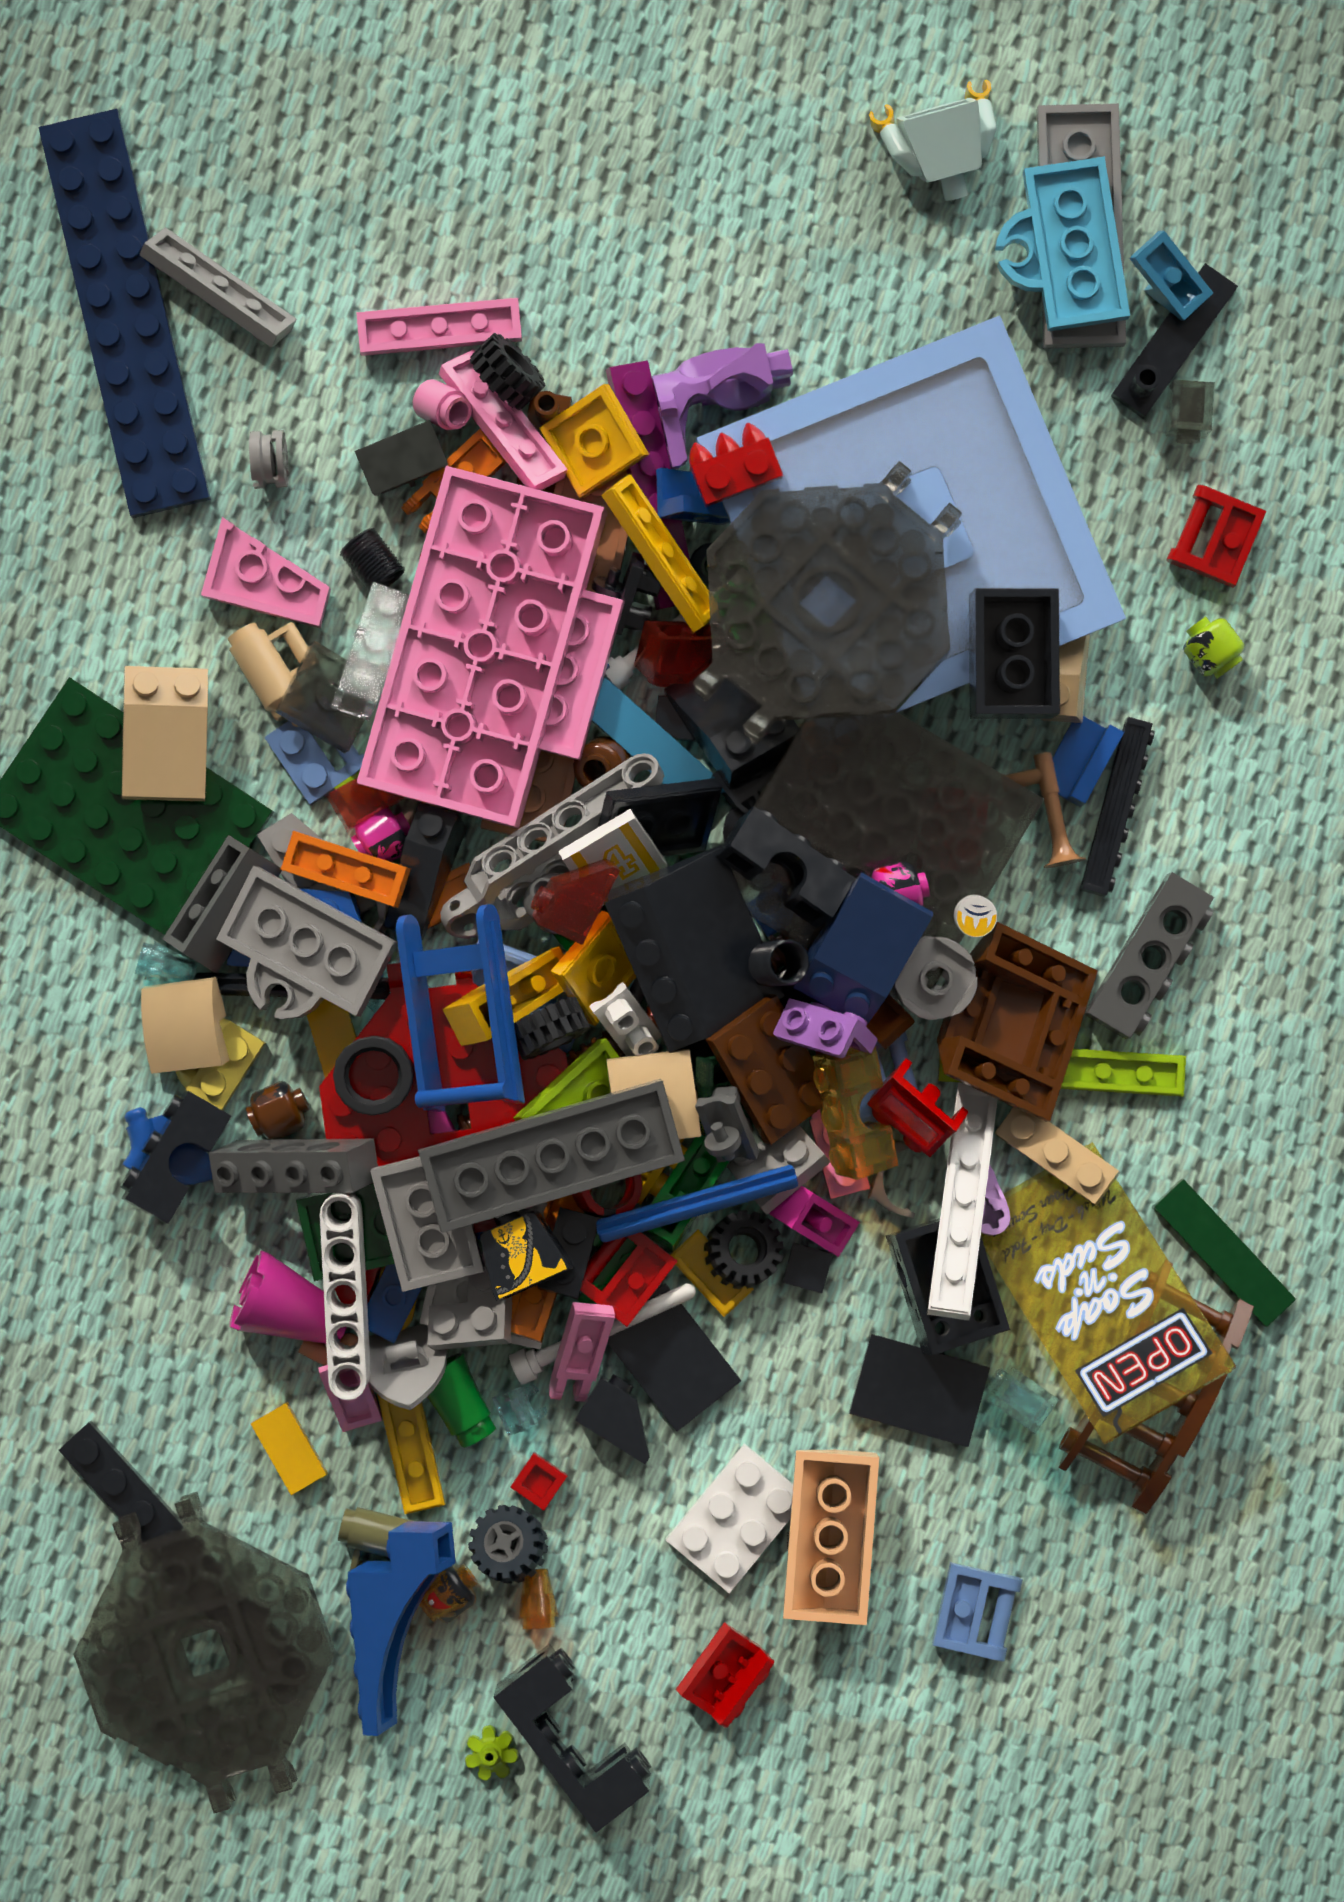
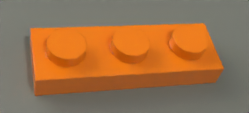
[280,831,411,908]

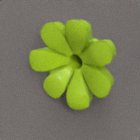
[465,1725,519,1781]

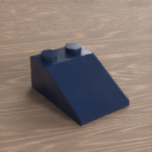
[793,872,934,1026]

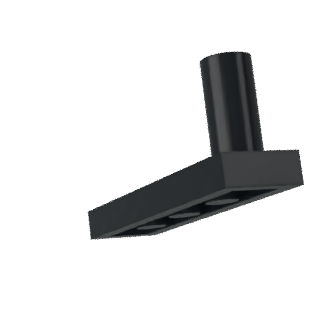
[1111,263,1238,419]

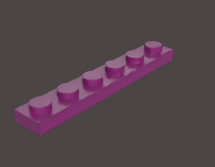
[605,360,691,610]

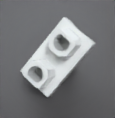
[589,982,662,1057]

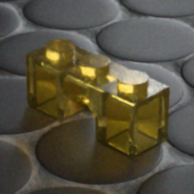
[813,1046,899,1180]

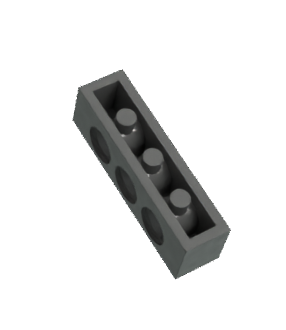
[1084,872,1214,1039]
[209,1139,378,1193]

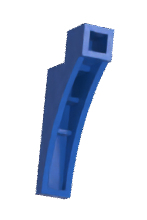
[346,1521,456,1736]

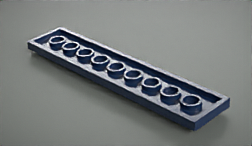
[38,108,211,519]

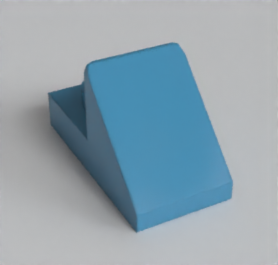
[1129,230,1213,320]

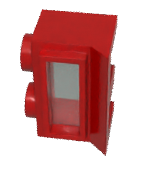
[867,1058,969,1158]

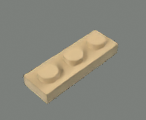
[995,1107,1120,1206]

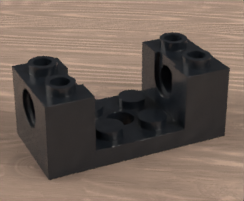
[493,1643,651,1833]

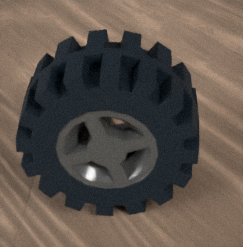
[468,1505,548,1584]

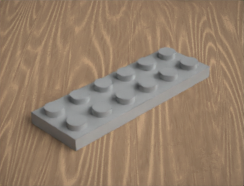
[1036,103,1126,349]

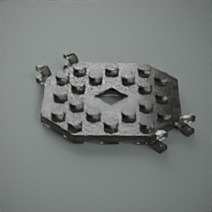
[693,461,962,745]
[73,1491,336,1814]

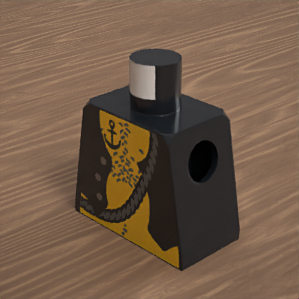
[480,1211,575,1301]

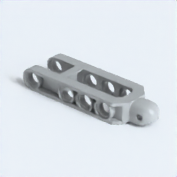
[440,753,665,939]

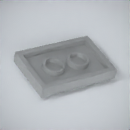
[370,1157,485,1292]

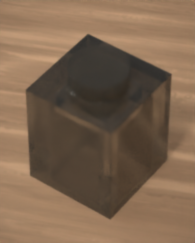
[1165,380,1215,444]

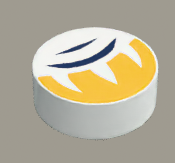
[954,895,997,937]

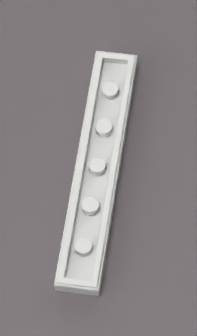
[927,1083,998,1321]

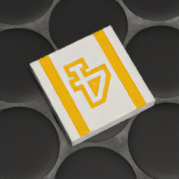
[559,809,668,909]

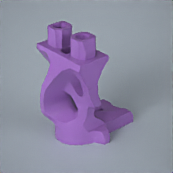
[652,343,793,470]

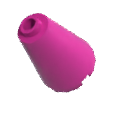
[229,1250,347,1344]

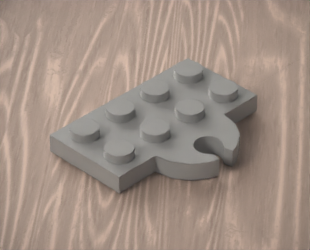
[216,866,398,1019]

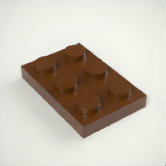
[706,994,834,1145]

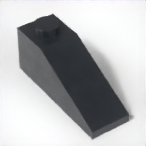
[384,802,467,940]

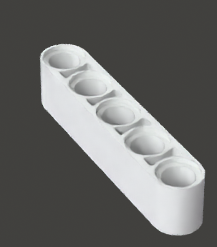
[320,1193,371,1400]

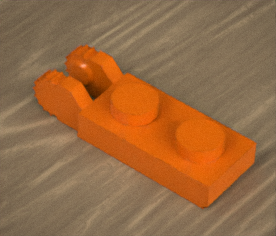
[401,428,507,534]

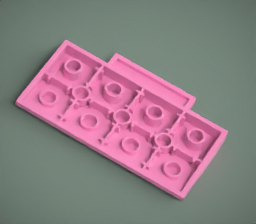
[357,466,625,829]

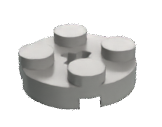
[893,936,977,1020]

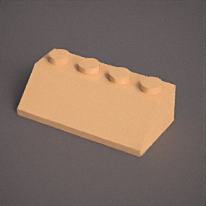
[783,1449,879,1625]

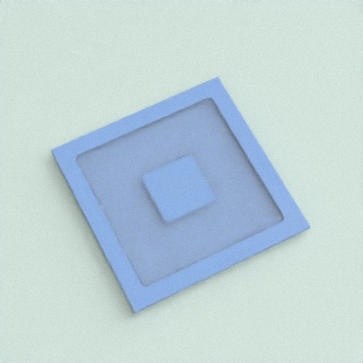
[696,315,1126,743]

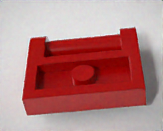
[1166,485,1266,588]
[581,1232,678,1327]

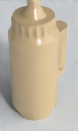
[228,622,319,727]

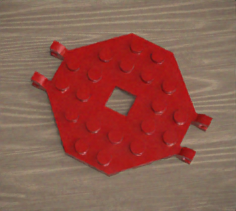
[319,963,568,1233]

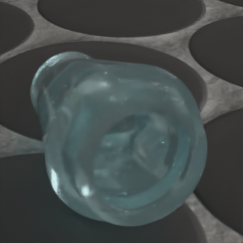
[135,941,198,982]

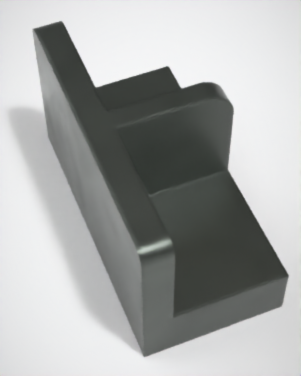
[355,420,448,496]

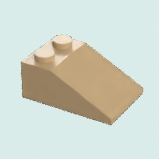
[122,666,208,802]

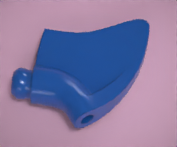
[122,1107,213,1186]

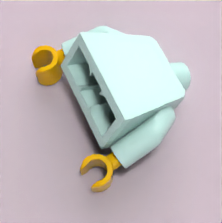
[869,80,996,201]

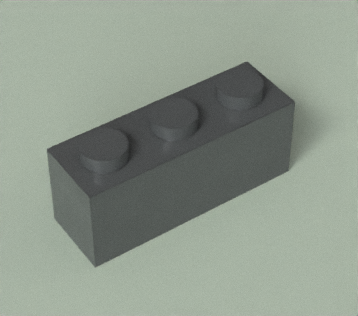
[163,835,282,973]

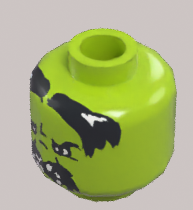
[1183,617,1244,679]

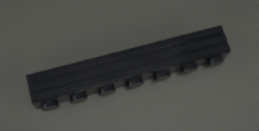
[1080,717,1155,897]

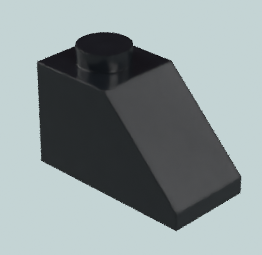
[575,1374,650,1464]

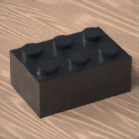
[969,588,1060,719]

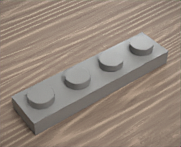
[140,227,297,347]

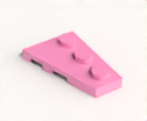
[201,517,331,628]

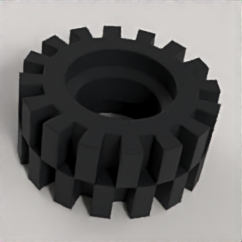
[470,333,545,410]
[514,997,591,1060]
[704,1210,784,1289]

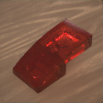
[327,778,405,832]

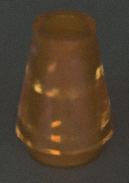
[518,1569,559,1630]

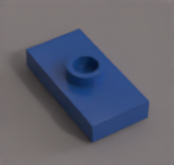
[367,1264,422,1343]

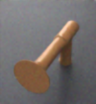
[1000,752,1086,868]

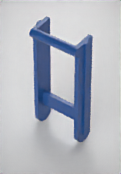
[396,904,525,1112]

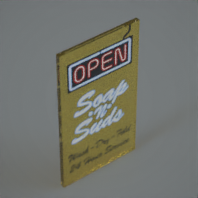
[981,1142,1236,1445]

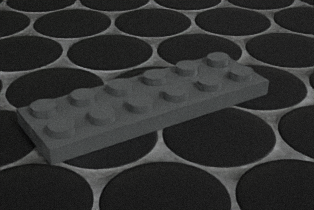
[418,1079,685,1233]

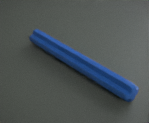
[596,1165,798,1243]

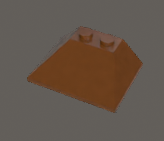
[937,922,1098,1122]

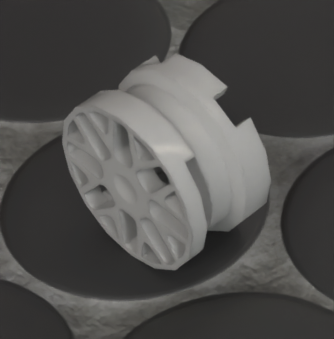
[249,430,289,489]

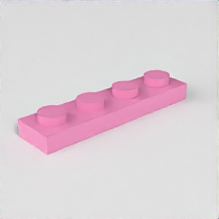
[356,298,522,356]
[439,349,568,490]

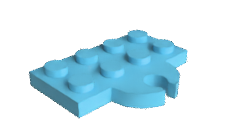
[995,156,1130,332]

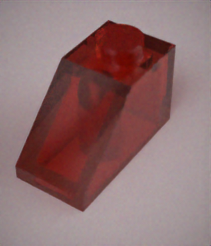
[634,621,734,687]
[531,858,620,945]

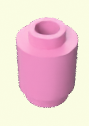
[413,379,472,430]

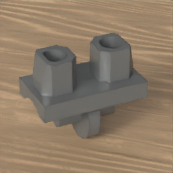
[695,1086,759,1162]

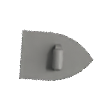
[369,1324,447,1410]

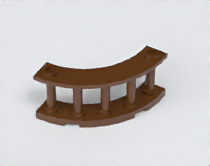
[1058,1260,1254,1514]

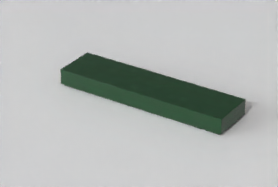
[1152,1179,1296,1327]

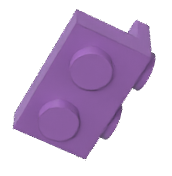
[773,998,878,1058]

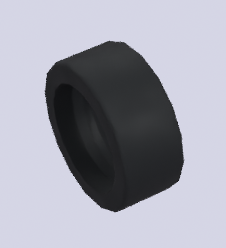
[333,1036,414,1116]

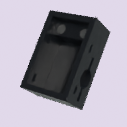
[886,1218,1010,1355]

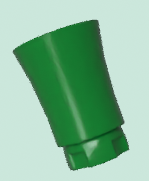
[427,1352,496,1448]

